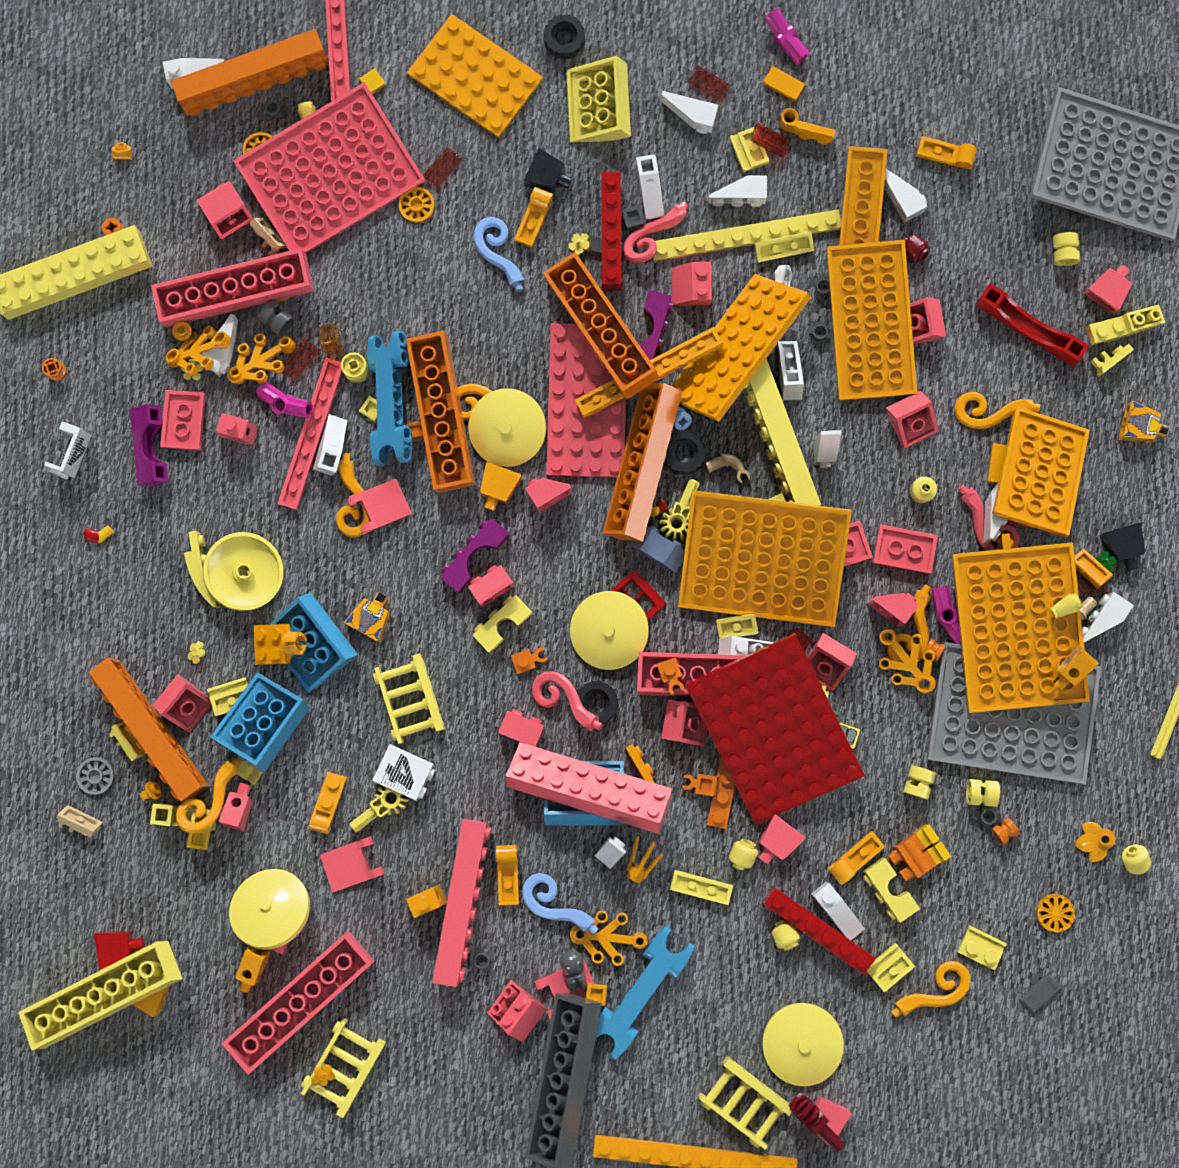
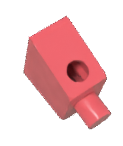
[1084,265,1132,315]
[216,414,258,446]
[219,783,253,832]
[759,814,806,864]
[815,1096,852,1147]

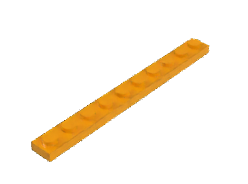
[593,1135,798,1168]

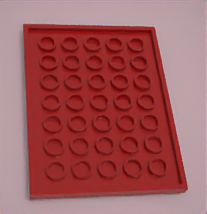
[685,633,865,825]

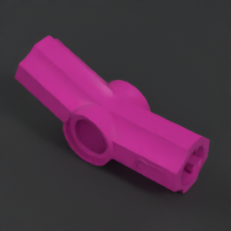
[763,8,810,65]
[256,381,313,418]
[931,585,961,644]

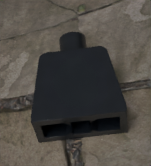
[524,148,572,193]
[1100,522,1145,572]

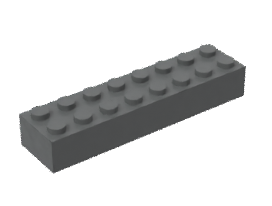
[525,993,602,1168]

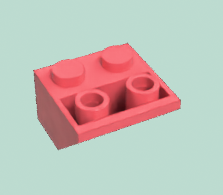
[196,180,253,239]
[487,980,547,1042]

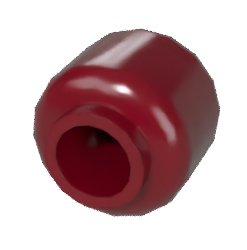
[903,234,930,263]

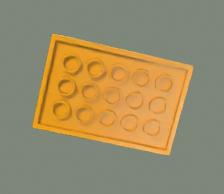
[407,14,543,138]
[992,406,1090,538]

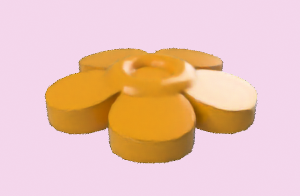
[311,1065,335,1086]

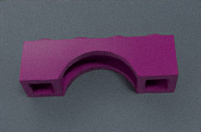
[638,290,674,360]
[130,404,168,487]
[440,518,510,594]

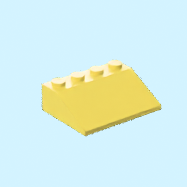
[567,56,631,143]

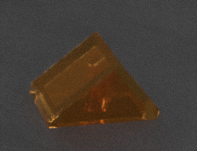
[319,322,344,355]

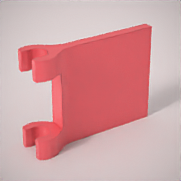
[347,479,412,535]
[320,836,384,893]
[534,959,594,1020]

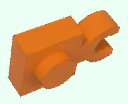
[511,647,548,674]
[657,657,684,696]
[682,774,719,797]

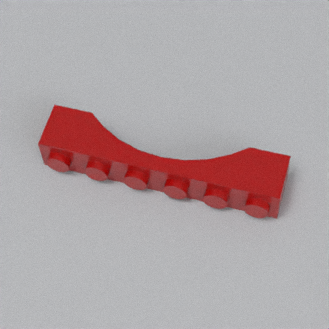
[601,172,621,290]
[975,283,1089,367]
[762,886,876,975]

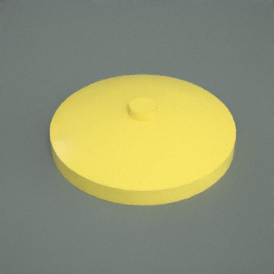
[468,389,546,467]
[203,532,283,611]
[570,591,649,670]
[229,869,310,949]
[762,1003,844,1086]

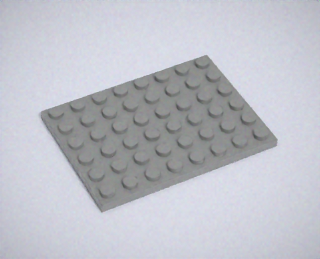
[1030,87,1179,242]
[926,642,1101,784]

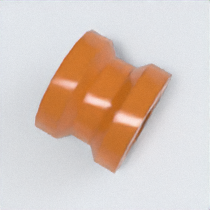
[102,218,124,235]
[406,421,424,441]
[924,638,945,663]

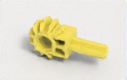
[660,479,699,540]
[350,786,409,832]

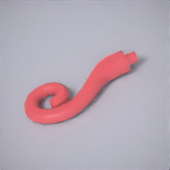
[623,202,689,263]
[957,484,1020,551]
[532,671,603,731]

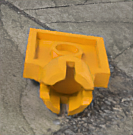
[254,624,307,665]

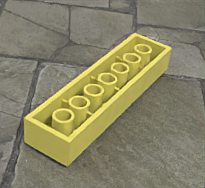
[0,225,153,320]
[745,359,821,506]
[18,941,182,1050]

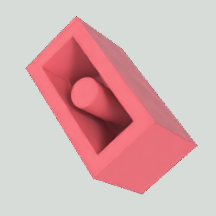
[498,709,544,747]

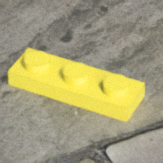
[754,231,814,262]
[670,870,733,905]

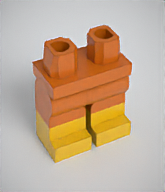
[887,824,951,881]

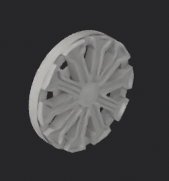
[76,757,114,795]

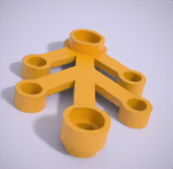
[166,326,231,376]
[227,333,296,384]
[879,628,936,694]
[570,910,648,966]

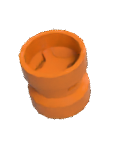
[42,358,67,381]
[991,818,1020,845]

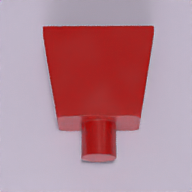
[94,931,145,971]

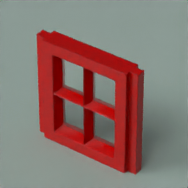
[611,569,667,620]

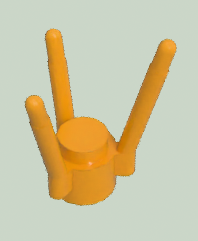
[626,836,663,884]

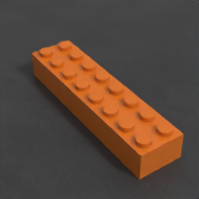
[171,29,329,116]
[543,252,660,400]
[406,331,476,493]
[602,383,682,541]
[89,657,209,801]

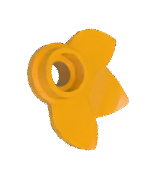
[1075,822,1116,862]

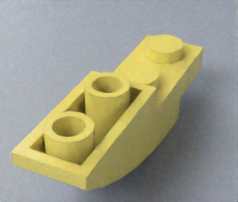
[1086,305,1165,345]
[184,531,221,608]

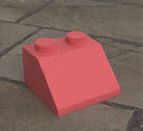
[671,262,712,306]
[910,297,946,344]
[886,391,939,449]
[525,478,572,514]
[468,565,515,608]
[867,593,919,627]
[807,633,857,692]
[153,674,212,733]
[661,700,708,747]

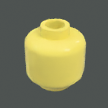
[910,477,937,503]
[729,839,758,870]
[1121,845,1152,875]
[771,919,801,951]

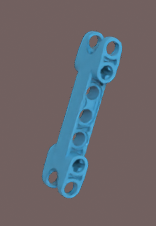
[367,330,413,467]
[595,925,694,1061]

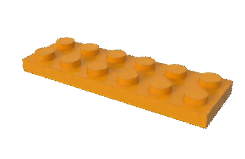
[839,146,888,245]

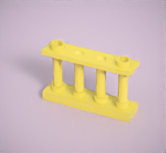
[373,653,445,744]
[301,1018,386,1118]
[698,1056,792,1149]

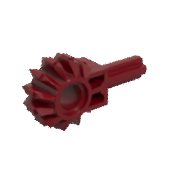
[789,1093,845,1152]

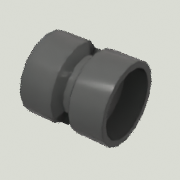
[258,300,295,337]

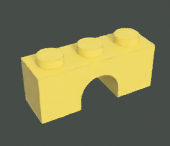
[473,595,533,654]
[150,803,216,831]
[863,857,920,923]

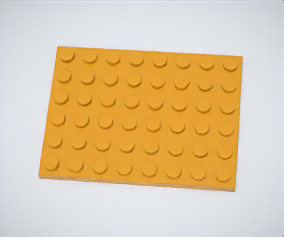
[678,490,852,627]
[952,543,1090,713]

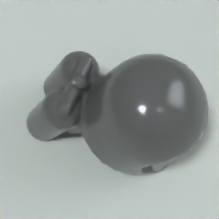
[560,950,587,992]

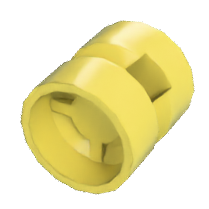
[1053,232,1080,266]
[341,352,369,383]
[903,765,936,800]
[966,779,1000,807]

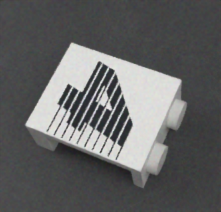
[45,422,92,480]
[372,744,436,802]

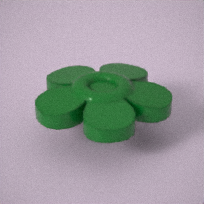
[1095,551,1117,573]

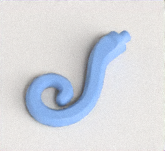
[473,217,524,292]
[522,873,598,935]

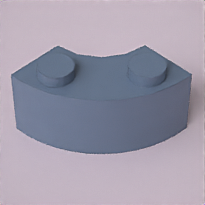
[629,525,685,573]

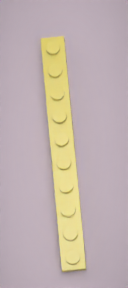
[653,209,841,262]

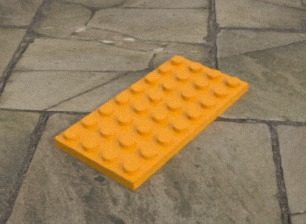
[826,240,917,401]
[671,274,811,422]

